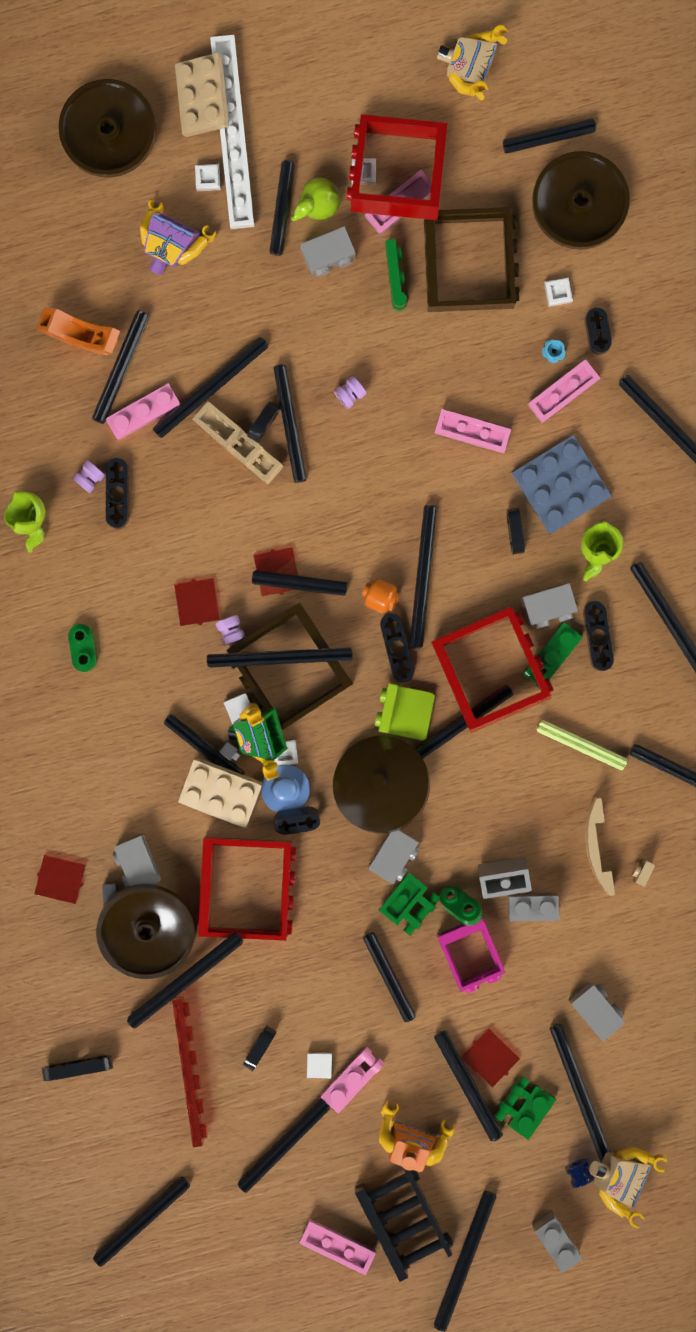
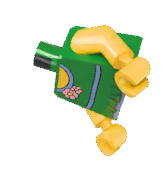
[228,703,287,780]

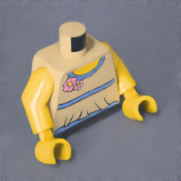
[437,25,509,100]
[590,1146,668,1228]

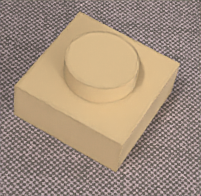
[632,859,655,887]

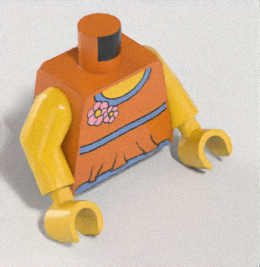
[379,1101,455,1172]

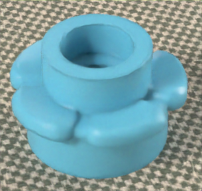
[542,339,566,363]

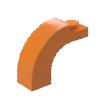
[36,307,120,356]

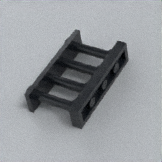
[355,1168,454,1282]

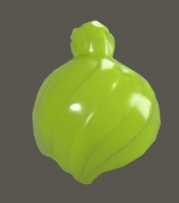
[291,177,341,221]
[4,491,46,553]
[581,521,623,582]

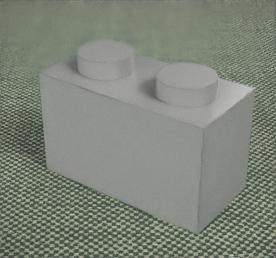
[300,226,356,277]
[521,583,578,629]
[368,830,420,884]
[112,834,162,888]
[478,857,532,899]
[507,893,559,922]
[568,982,625,1041]
[532,1211,583,1273]

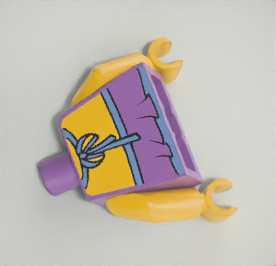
[139,199,216,275]

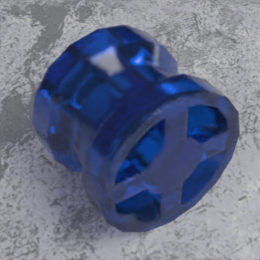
[565,1159,595,1188]

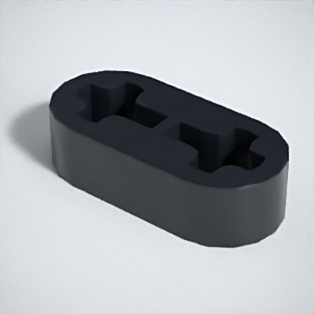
[585,308,612,355]
[247,402,280,443]
[506,508,525,555]
[274,806,320,835]
[242,1025,277,1071]

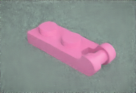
[320,1046,384,1114]

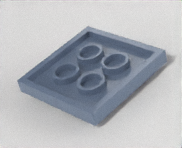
[511,435,612,535]

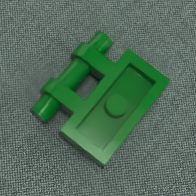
[378,872,440,936]
[494,1076,556,1140]

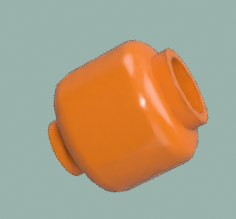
[362,579,400,614]

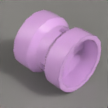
[333,376,367,409]
[72,460,106,494]
[215,615,246,646]

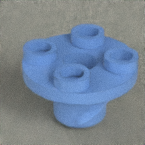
[261,765,310,812]

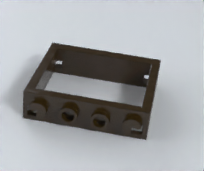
[424,207,520,312]
[226,602,353,730]

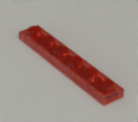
[172,996,208,1147]

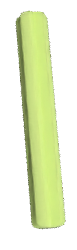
[537,720,627,770]

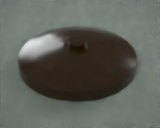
[59,79,156,178]
[532,151,630,250]
[333,736,430,834]
[96,884,195,979]

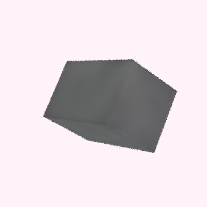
[220,741,240,761]
[102,883,118,906]

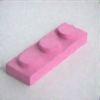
[365,170,432,235]
[528,359,600,424]
[106,383,180,441]
[434,409,511,454]
[299,1219,376,1275]

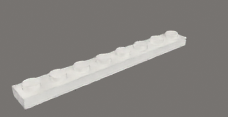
[210,35,254,229]

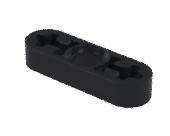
[106,458,129,529]
[583,601,614,671]
[380,613,414,682]
[41,1055,113,1081]

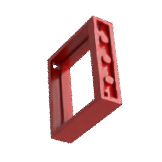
[346,114,448,220]
[431,607,554,733]
[198,837,296,941]

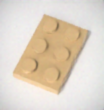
[175,53,229,137]
[178,756,263,828]

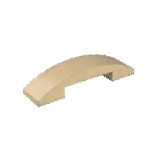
[585,797,615,896]

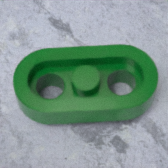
[68,624,97,672]
[439,886,483,926]

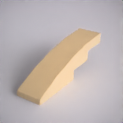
[192,401,284,485]

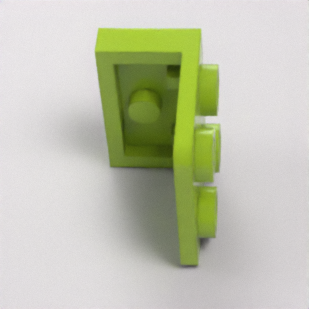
[375,683,435,740]

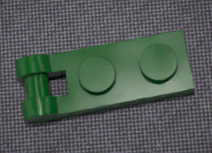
[385,239,407,311]
[522,622,583,689]

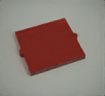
[253,548,298,597]
[174,578,220,626]
[34,855,86,904]
[461,1029,520,1088]

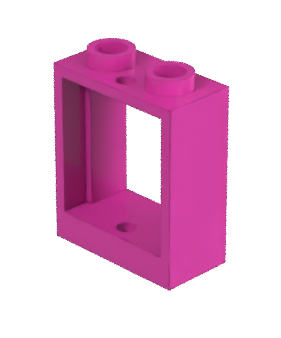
[437,918,506,993]

